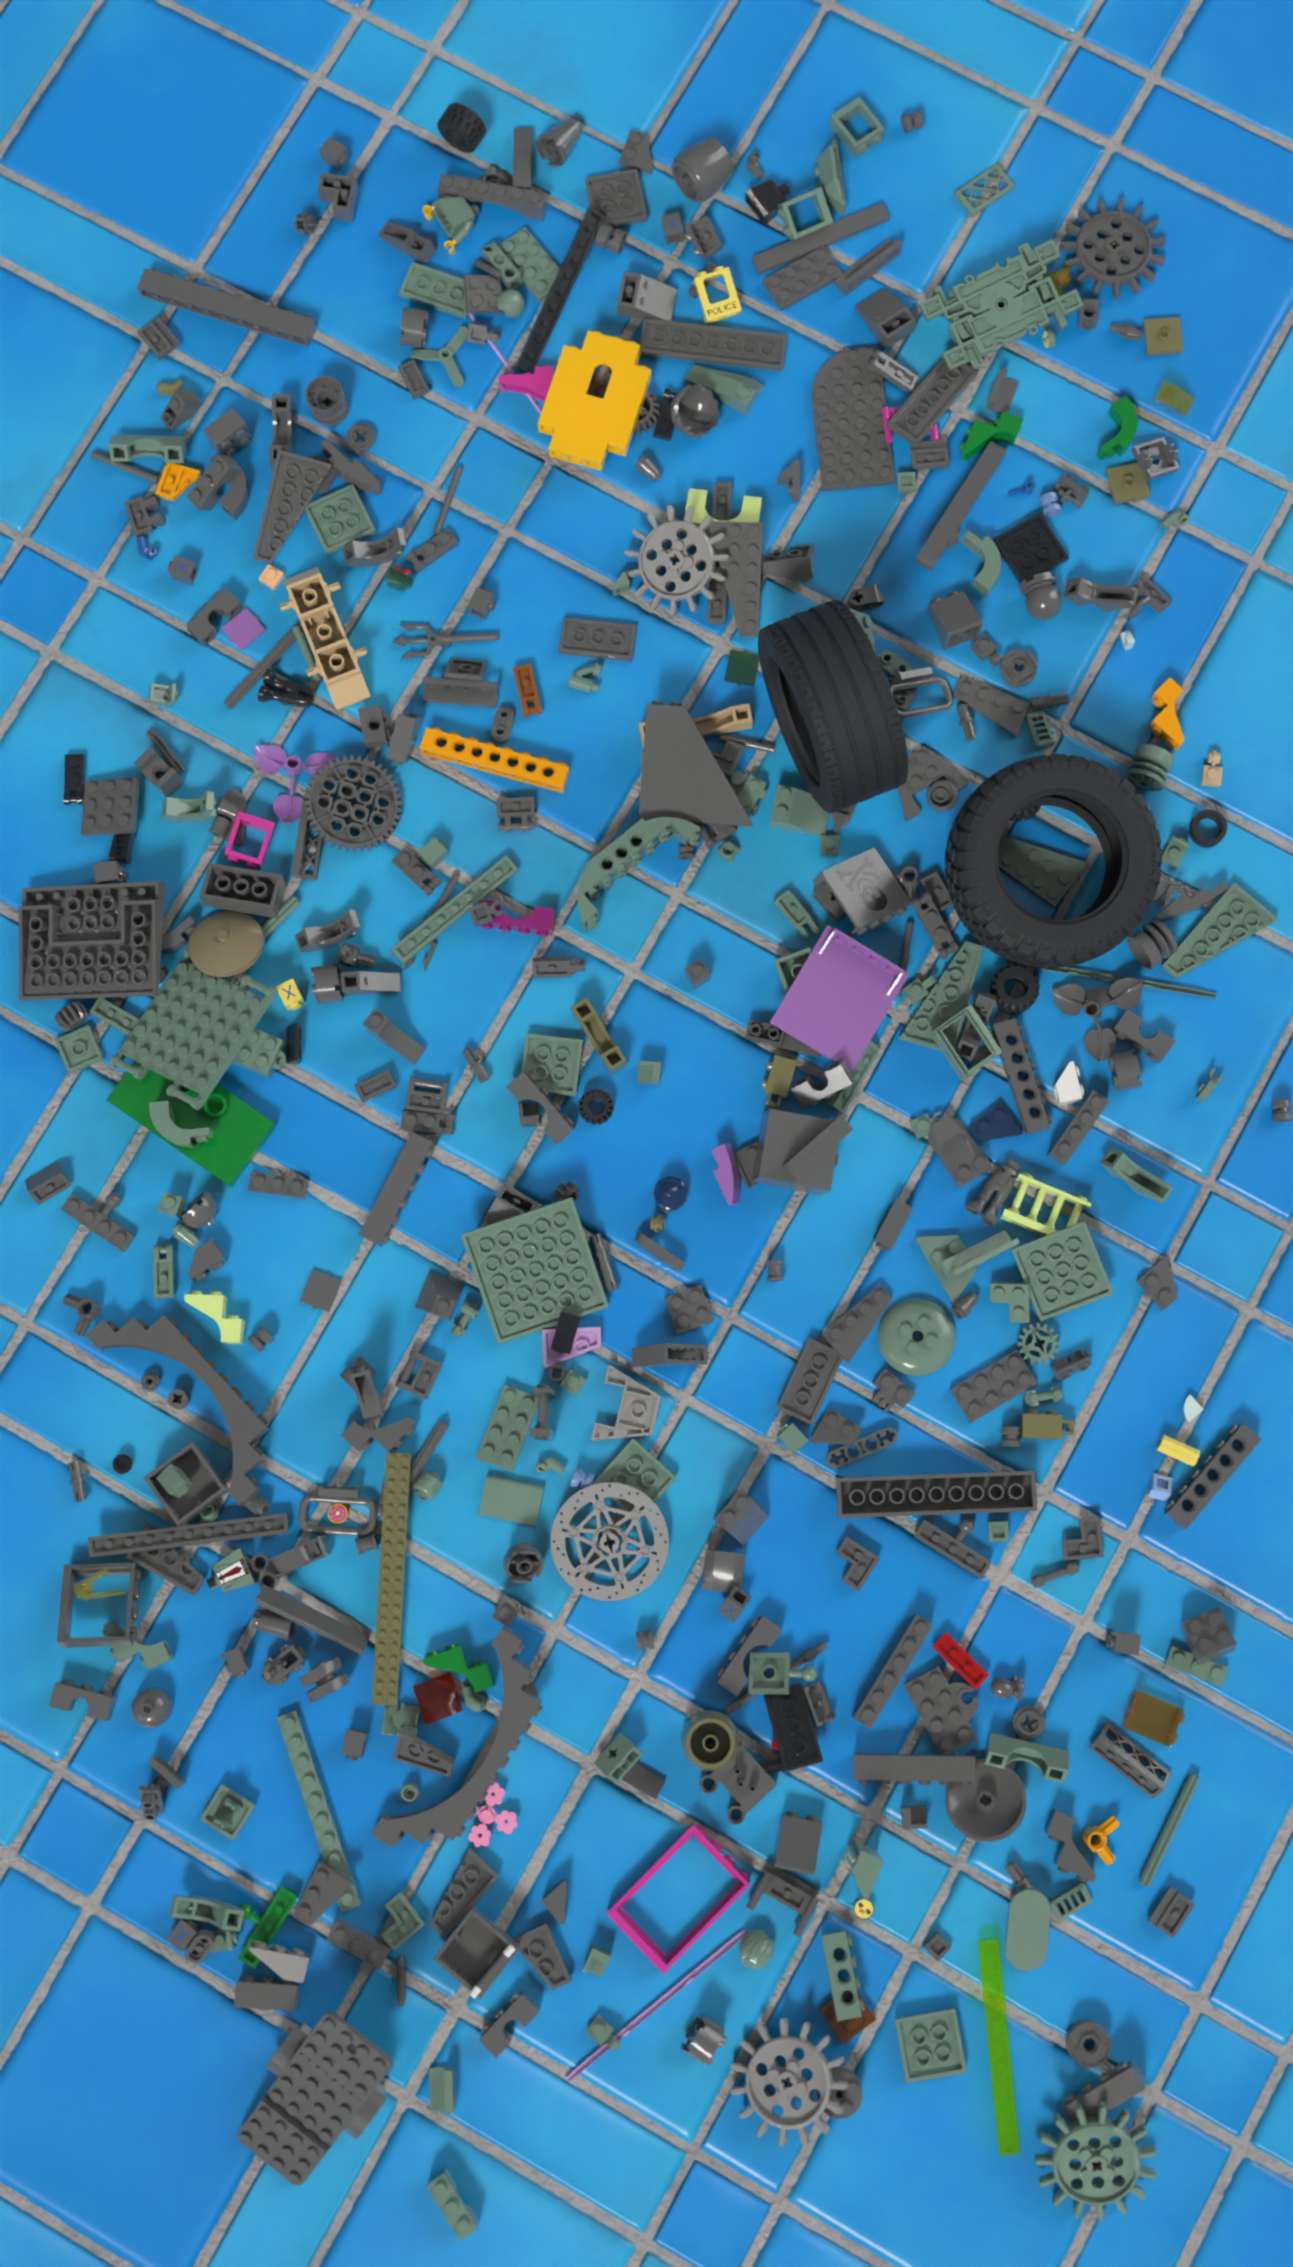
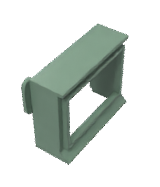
[928,1004,1002,1081]

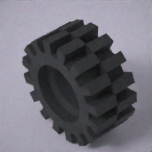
[579,1089,613,1125]

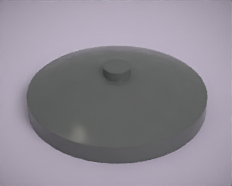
[945,1759,1027,1843]

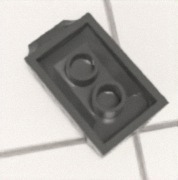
[927,1115,992,1188]

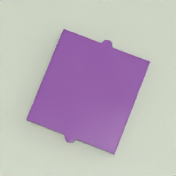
[221,608,266,651]

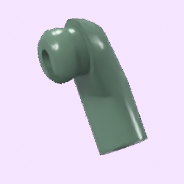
[1160,512,1189,529]
[462,1686,486,1712]

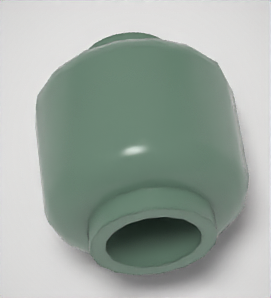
[413,1470,442,1501]

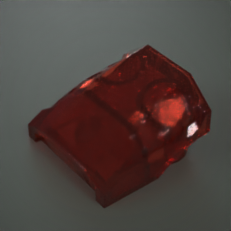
[413,1672,463,1725]

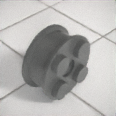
[816,2067,862,2119]

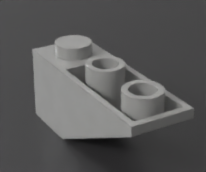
[247,1941,309,1983]

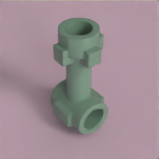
[451,1301,480,1338]
[1024,1386,1062,1408]

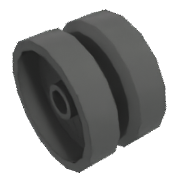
[299,1657,351,1703]

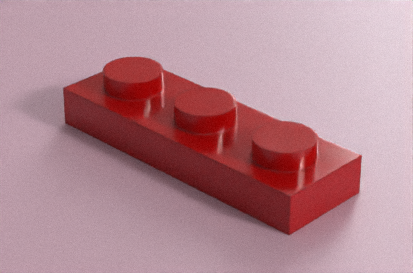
[932,1632,989,1690]

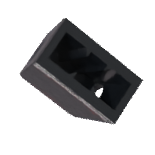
[745,180,790,226]

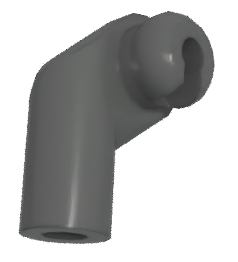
[747,152,764,180]

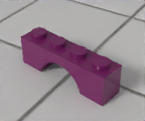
[479,899,556,937]

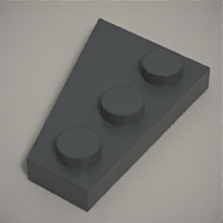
[393,1728,455,1777]

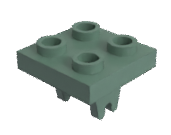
[200,1784,256,1841]

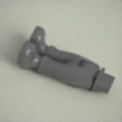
[964,1159,1021,1226]

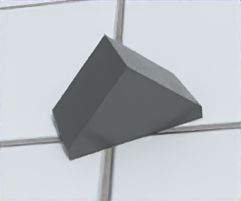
[541,1879,568,1924]

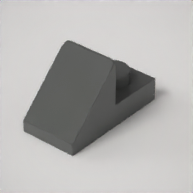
[777,460,800,502]

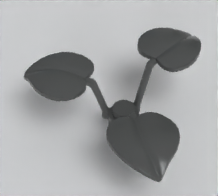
[1052,978,1143,1062]

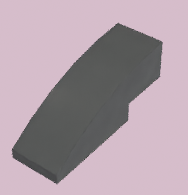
[378,221,436,264]

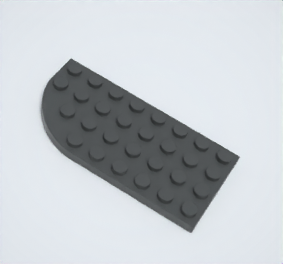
[811,346,895,492]

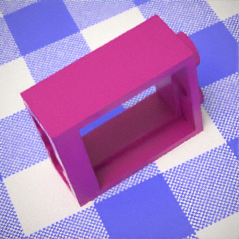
[224,811,275,869]

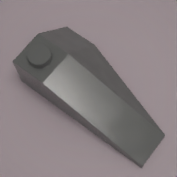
[761,544,815,582]

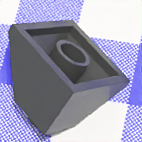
[415,1271,465,1321]

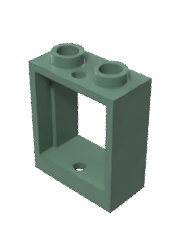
[829,97,885,158]
[777,187,833,240]

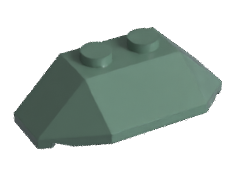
[814,139,846,215]

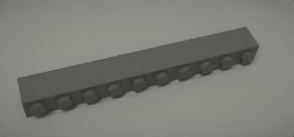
[137,268,317,347]

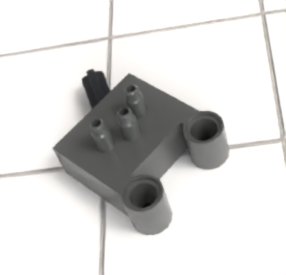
[700,1744,783,1824]

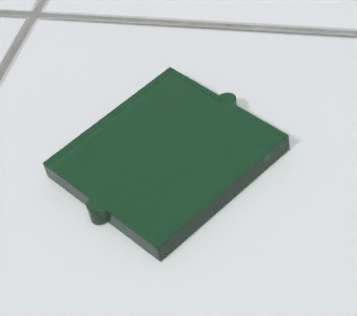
[724,650,759,687]

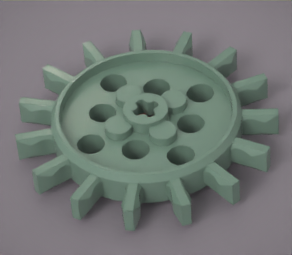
[1034,2101,1157,2221]

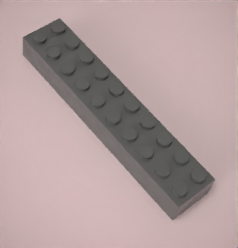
[835,1471,1037,1519]

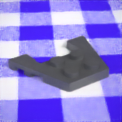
[897,747,969,822]

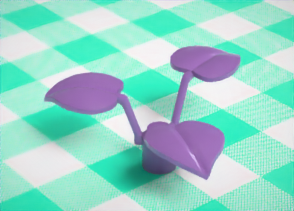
[255,744,340,824]

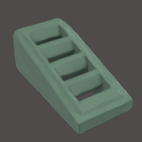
[1025,710,1055,750]
[1048,1882,1093,1922]

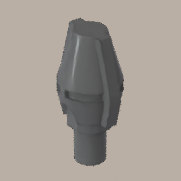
[1109,323,1143,340]

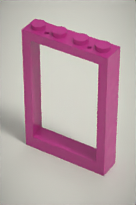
[607,1823,750,1974]

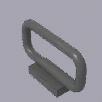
[890,667,953,719]
[298,1485,377,1536]

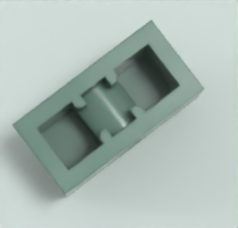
[594,1732,643,1784]

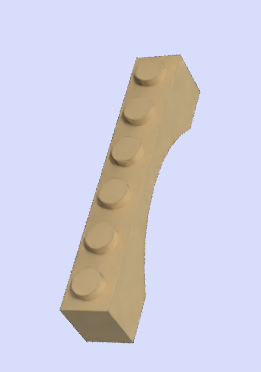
[639,703,753,748]

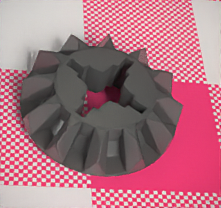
[346,423,375,452]
[1013,1706,1045,1739]

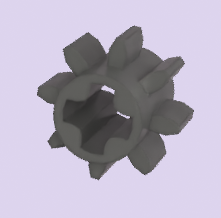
[294,211,317,236]
[555,1181,579,1203]

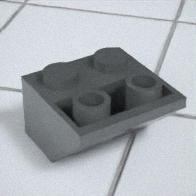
[482,1183,538,1225]

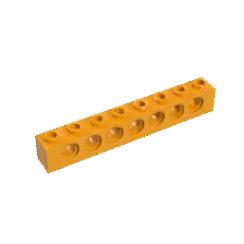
[420,727,570,793]

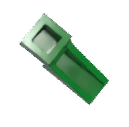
[959,411,1023,461]
[423,1643,495,1693]

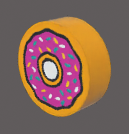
[328,1504,348,1524]

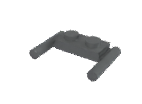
[746,1870,819,1938]

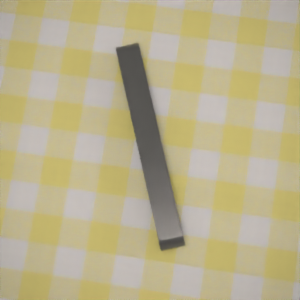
[915,441,1007,571]

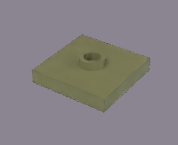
[1143,317,1183,356]
[1105,463,1151,505]

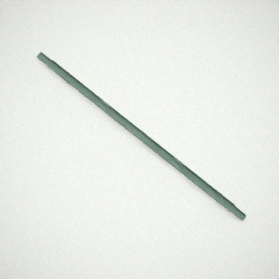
[1005,959,1217,998]

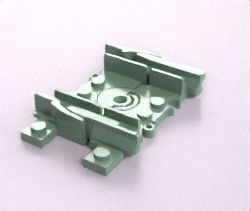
[919,239,1084,372]

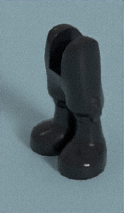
[258,668,315,708]

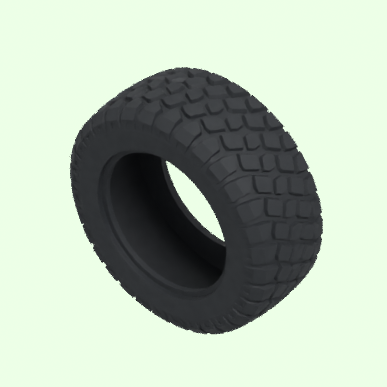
[945,754,1162,968]

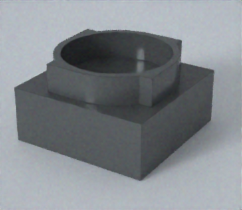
[144,1442,229,1526]
[433,1906,521,1999]

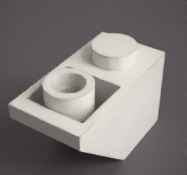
[1053,1061,1084,1106]

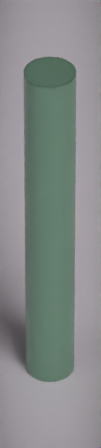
[292,626,321,680]

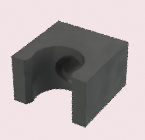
[134,746,184,797]

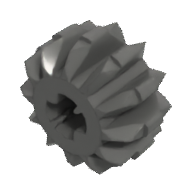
[55,1001,89,1031]

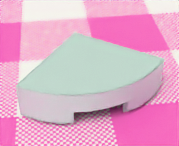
[1120,631,1135,650]
[1183,1395,1203,1423]

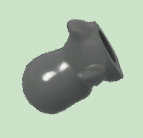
[990,1676,1025,1701]

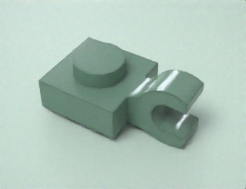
[903,975,937,1005]
[1195,1068,1224,1103]
[585,2015,622,2051]

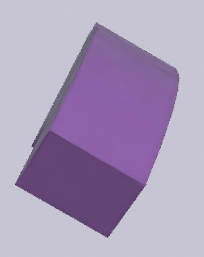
[711,1143,740,1206]

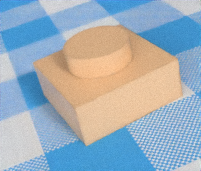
[258,564,285,591]

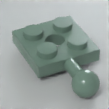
[749,1653,817,1694]

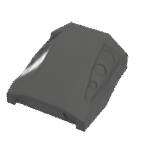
[702,1550,745,1593]

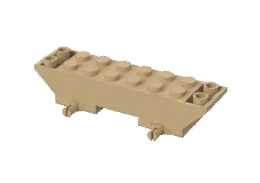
[279,567,371,711]

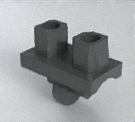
[1053,474,1090,509]
[139,1783,164,1820]

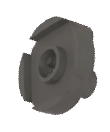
[999,649,1037,688]

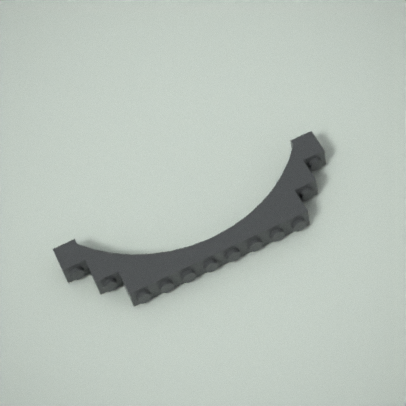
[86,1315,270,1507]
[371,1626,543,1848]

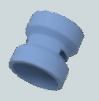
[1039,492,1062,518]
[570,1468,595,1489]

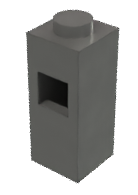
[873,1199,913,1251]

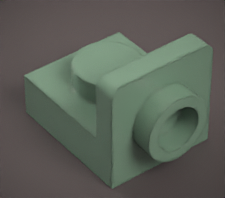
[1162,836,1190,869]
[211,1929,238,1953]

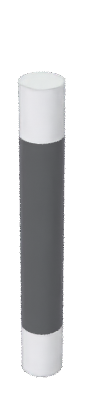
[469,1944,516,1998]

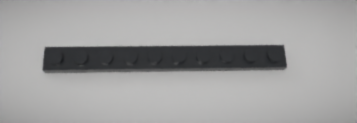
[515,206,605,374]

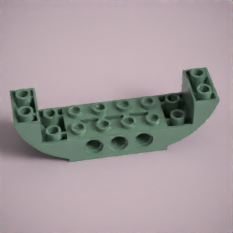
[577,817,701,932]

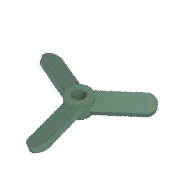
[410,327,468,388]

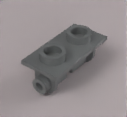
[1050,1349,1091,1381]

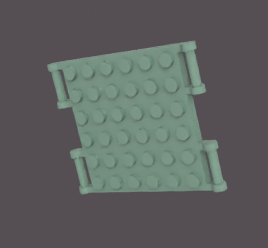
[109,947,277,1110]

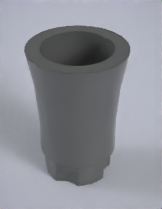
[252,1609,297,1641]

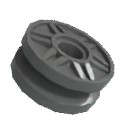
[1065,2019,1111,2067]

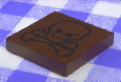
[819,1990,876,2044]

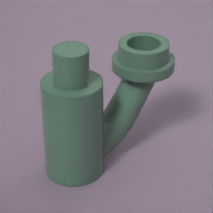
[569,662,602,693]

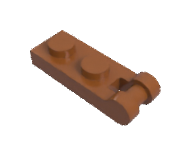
[512,663,542,718]

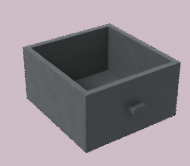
[751,1109,839,1195]

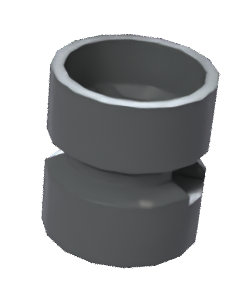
[595,223,627,255]
[340,1355,377,1389]

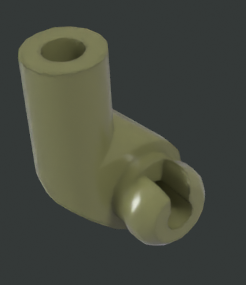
[156,378,184,396]

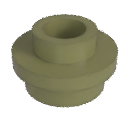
[650,1214,666,1233]

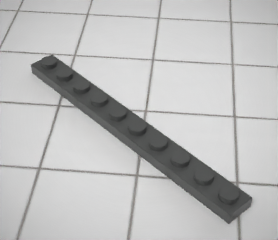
[88,1513,289,1558]

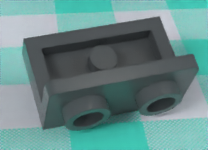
[685,216,724,260]

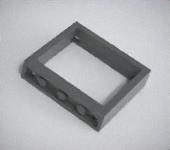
[57,1562,142,1648]

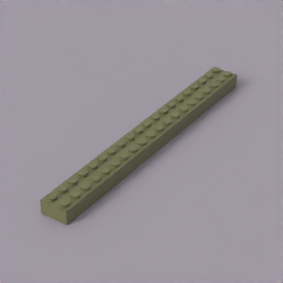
[372,1453,412,1705]

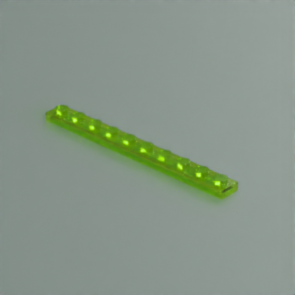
[977,1938,1020,2156]

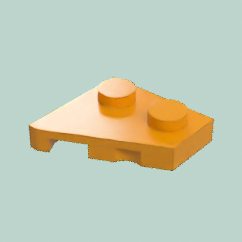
[155,463,202,502]

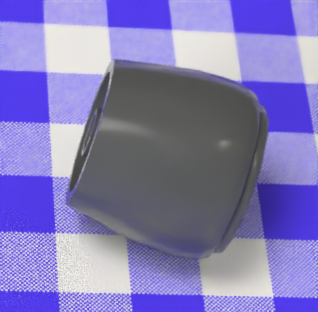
[672,137,734,203]

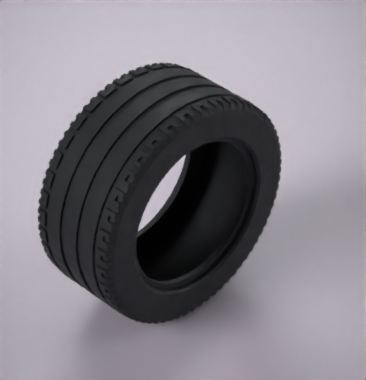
[758,600,908,814]

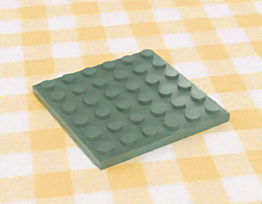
[461,1197,609,1344]

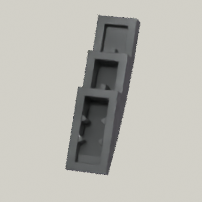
[513,128,532,190]
[1154,882,1229,922]

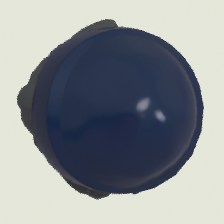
[653,1176,688,1213]

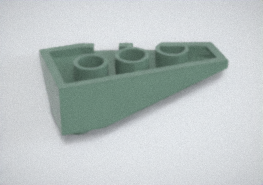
[684,364,765,416]

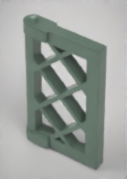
[954,163,1015,217]

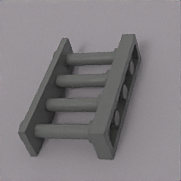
[530,1384,556,1441]

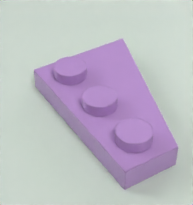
[542,1327,601,1369]

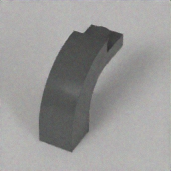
[210,454,249,520]
[342,528,406,567]
[295,910,360,953]
[161,916,197,954]
[955,990,998,1061]

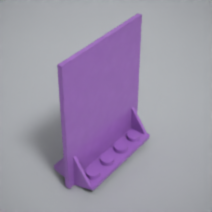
[769,925,908,1072]

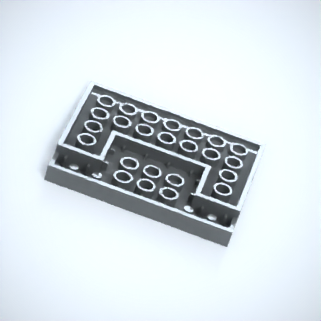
[18,881,166,1001]

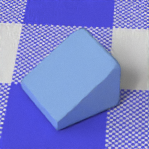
[1148,1473,1173,1501]

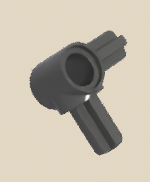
[891,866,919,905]
[338,944,376,967]
[63,1294,102,1336]

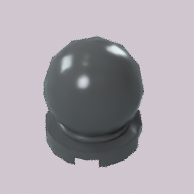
[1019,572,1062,621]

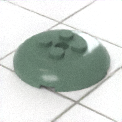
[878,1298,956,1376]

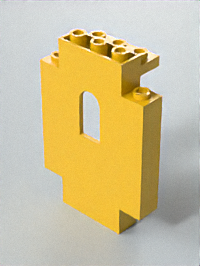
[538,330,652,471]

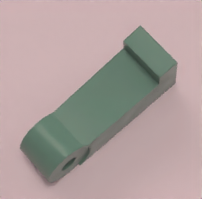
[481,242,523,290]

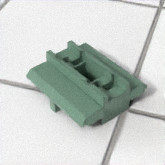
[381,1703,421,1736]

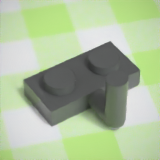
[1129,577,1172,618]

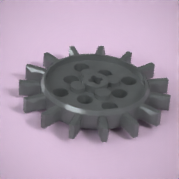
[1060,198,1166,300]

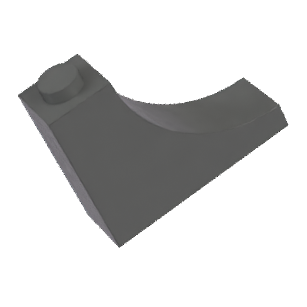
[363,1009,426,1065]
[632,1343,707,1368]

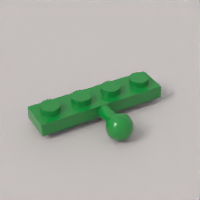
[238,1885,299,1969]

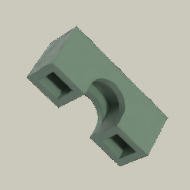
[426,2168,479,2241]

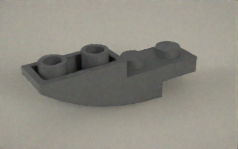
[321,439,382,495]
[745,1019,821,1058]

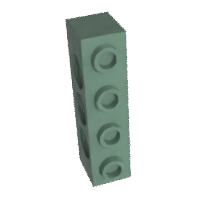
[821,1930,865,2021]

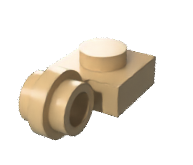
[1201,750,1223,787]

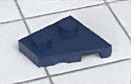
[969,1103,1023,1142]

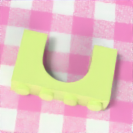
[683,488,762,538]

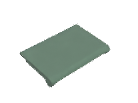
[478,1475,544,1526]

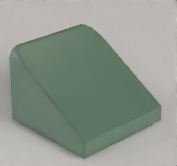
[612,571,630,596]

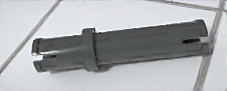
[589,1233,619,1292]

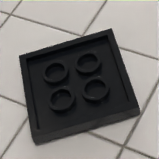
[993,513,1069,584]

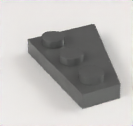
[292,1861,355,1927]
[513,1922,572,1990]

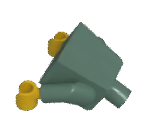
[422,195,479,255]

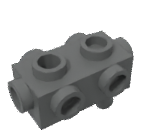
[261,1643,307,1686]

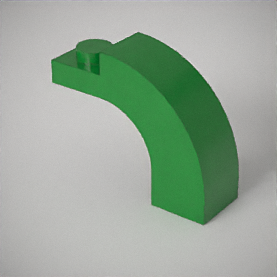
[1096,396,1138,461]

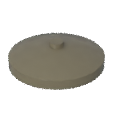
[188,911,264,977]

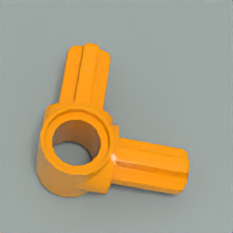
[1082,1816,1119,1865]

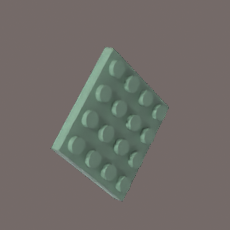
[1011,1220,1114,1322]

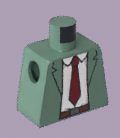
[206,1548,258,1592]

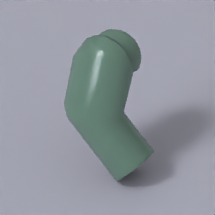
[536,1457,566,1475]

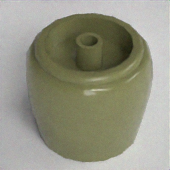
[681,1710,739,1771]

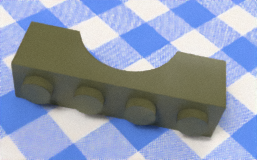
[571,997,627,1075]

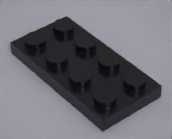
[763,1683,823,1773]

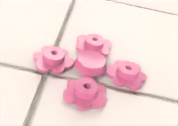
[467,1783,518,1847]

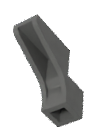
[1063,577,1138,612]
[349,1366,383,1419]
[341,1418,417,1452]
[1044,1808,1096,1883]

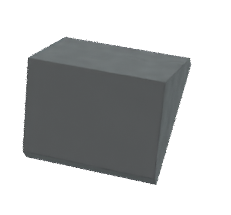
[445,658,487,682]

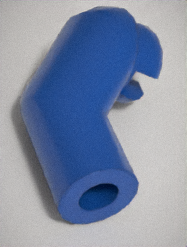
[136,537,157,560]

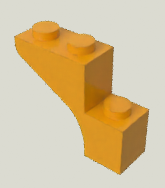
[1149,678,1184,751]

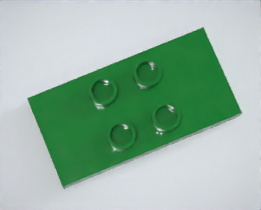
[106,1062,277,1188]

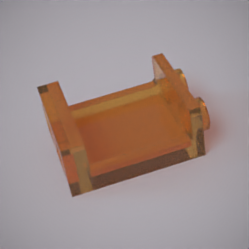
[1121,1690,1185,1747]

